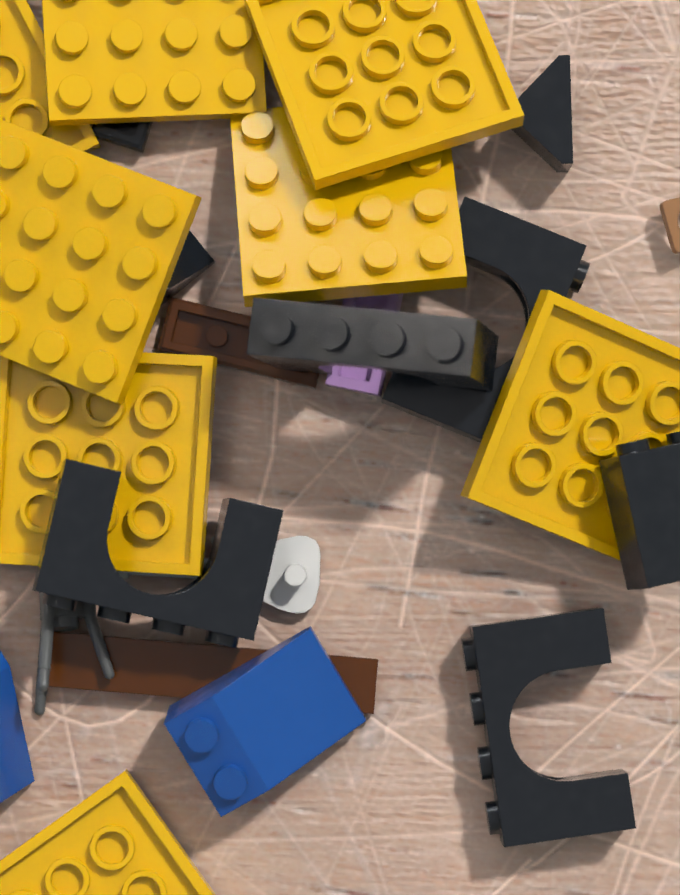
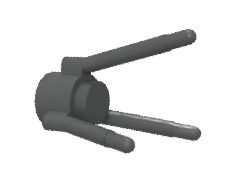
[34,592,115,716]

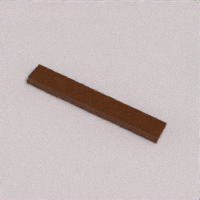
[48,632,378,714]

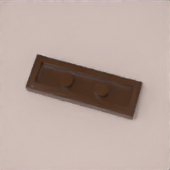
[158,297,320,389]

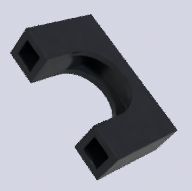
[381,196,590,443]
[247,298,499,391]
[599,431,680,590]
[32,459,284,648]
[461,607,636,847]

